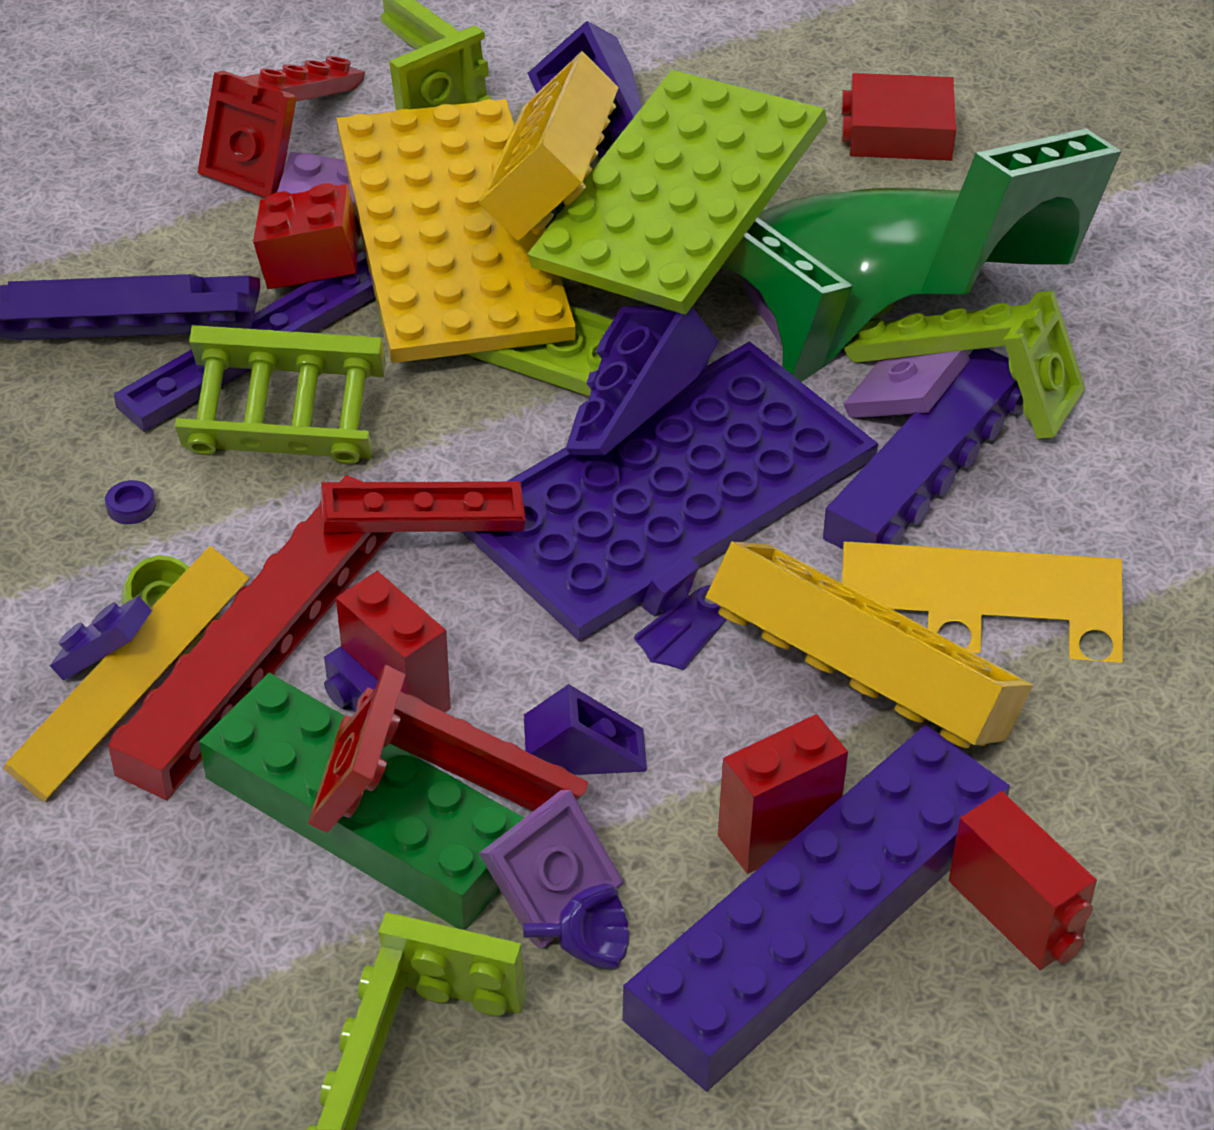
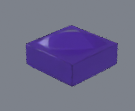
[642,555,700,617]

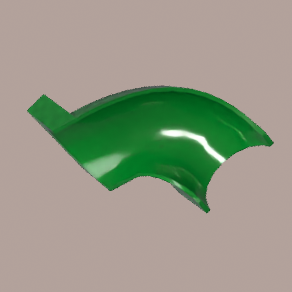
[721,128,1122,382]

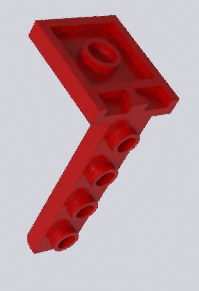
[197,56,365,198]
[308,665,588,833]

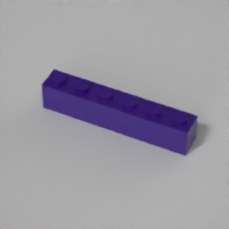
[823,348,1023,550]

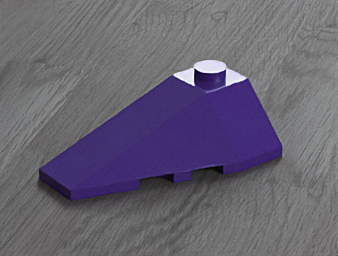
[527,21,642,159]
[565,305,719,455]

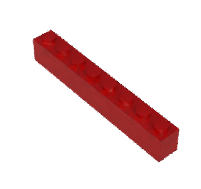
[108,475,394,801]

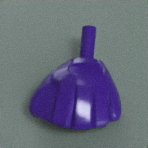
[523,883,630,970]

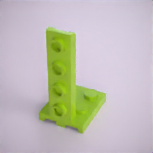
[380,0,492,110]
[844,290,1085,439]
[307,912,527,1130]

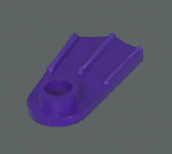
[634,585,727,670]

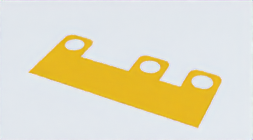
[842,542,1123,663]

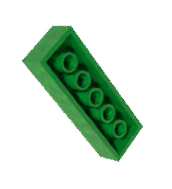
[199,673,524,930]

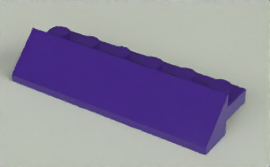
[0,274,261,340]

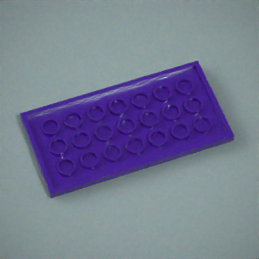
[462,341,878,641]

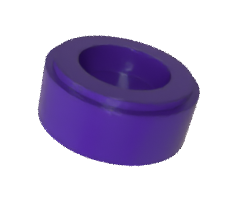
[105,480,156,524]

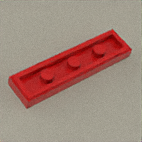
[320,481,526,533]

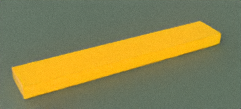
[3,545,249,802]

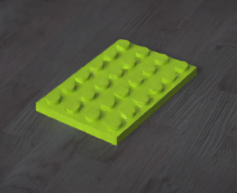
[527,69,828,315]

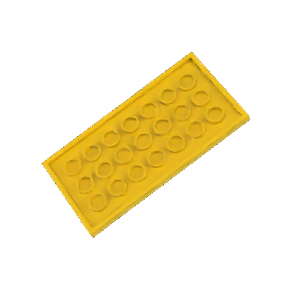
[336,99,576,363]

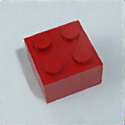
[253,183,360,290]

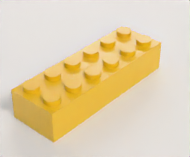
[478,51,619,241]
[705,541,1033,748]

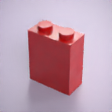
[841,73,957,161]
[336,570,451,713]
[718,714,848,874]
[948,791,1097,971]

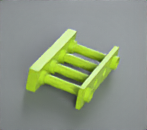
[175,325,386,464]

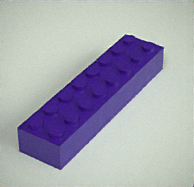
[622,725,1010,1092]

